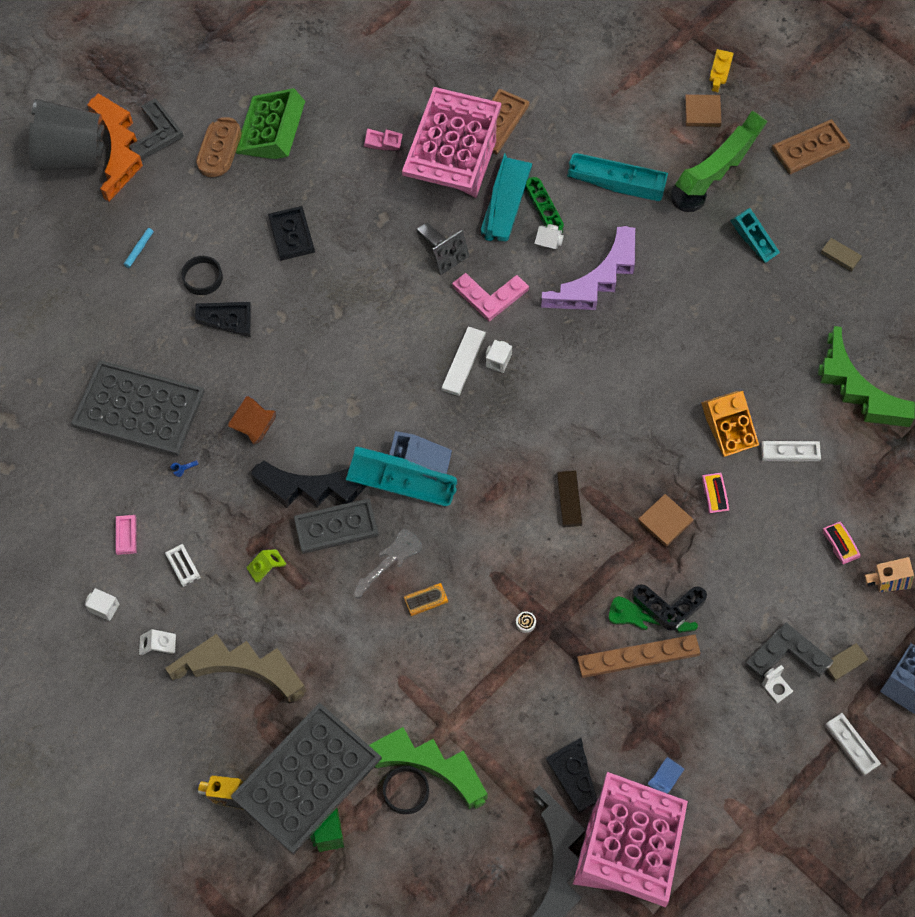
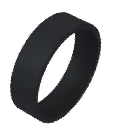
[181,256,223,295]
[383,766,429,815]

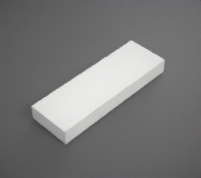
[761,441,821,462]
[824,713,881,776]

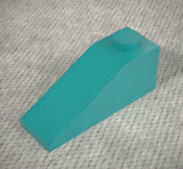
[730,208,780,263]

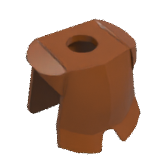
[228,396,276,445]

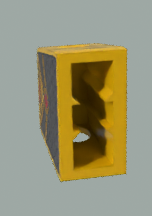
[198,775,244,810]

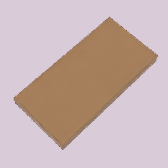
[491,89,530,155]
[771,119,851,174]

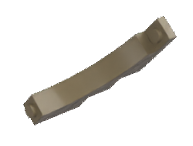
[165,634,306,703]

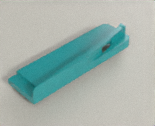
[481,153,533,241]
[567,153,668,201]
[346,447,457,506]

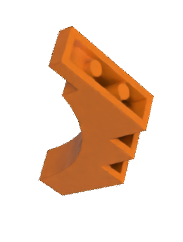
[87,93,143,202]

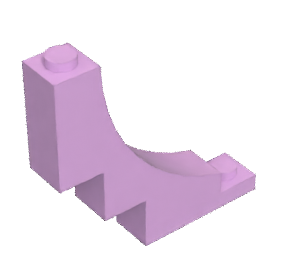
[541,226,635,310]

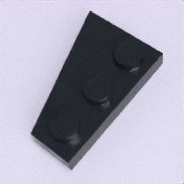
[195,302,251,337]
[546,738,597,813]

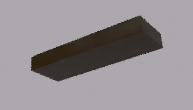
[557,471,582,527]

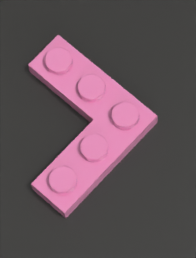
[452,273,529,322]

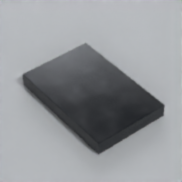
[268,206,315,261]

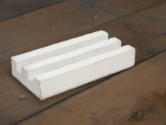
[165,544,201,587]

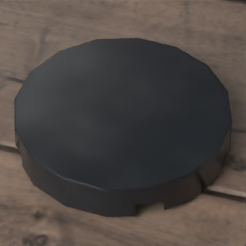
[671,185,707,212]

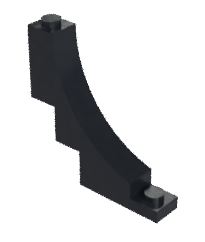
[251,460,367,508]

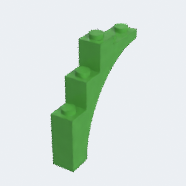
[818,326,915,427]

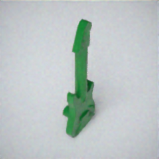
[608,596,698,633]

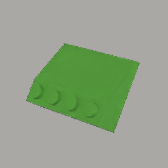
[236,88,305,159]

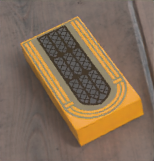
[404,583,448,616]

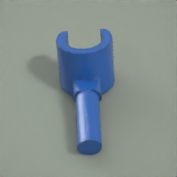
[170,460,198,477]

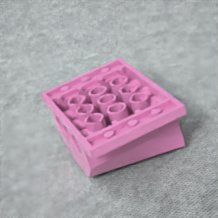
[402,87,501,198]
[573,772,688,907]

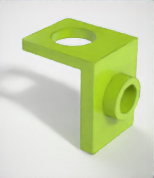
[247,549,286,582]

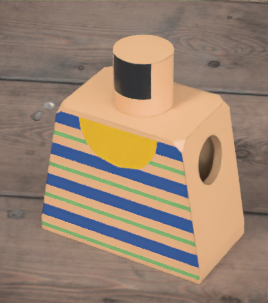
[865,557,914,592]

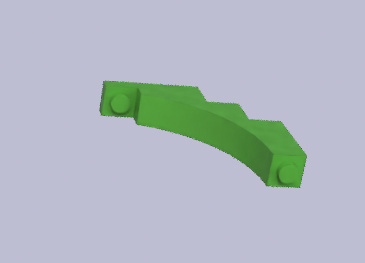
[675,111,768,195]
[369,727,488,809]

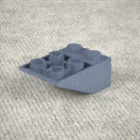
[389,431,452,481]
[880,643,915,714]

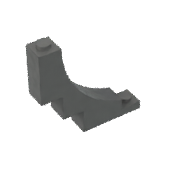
[532,785,585,917]

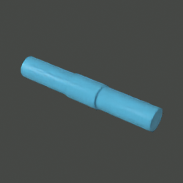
[124,228,154,268]

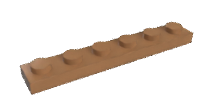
[577,634,700,678]

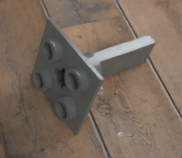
[417,222,470,275]

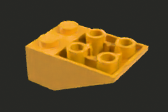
[701,391,759,457]

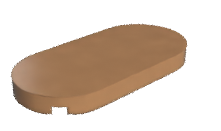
[196,117,242,177]

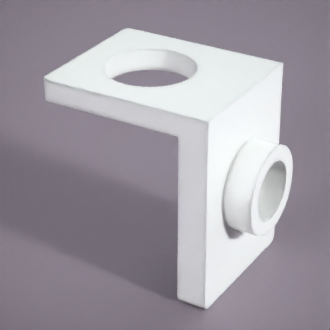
[139,629,176,655]
[761,665,793,703]

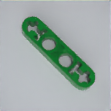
[526,177,564,234]

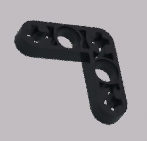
[632,584,707,631]

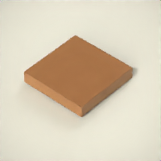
[685,94,721,127]
[638,494,694,547]

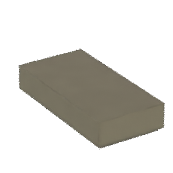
[821,238,862,272]
[826,643,869,682]

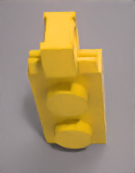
[709,49,733,92]

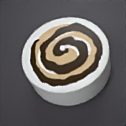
[516,612,536,633]

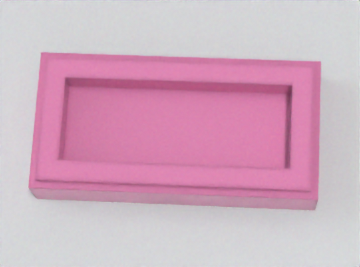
[116,515,137,555]

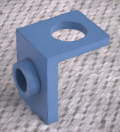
[648,757,684,794]

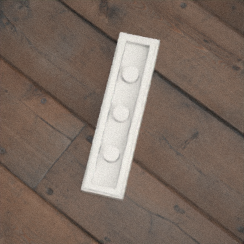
[442,327,485,396]

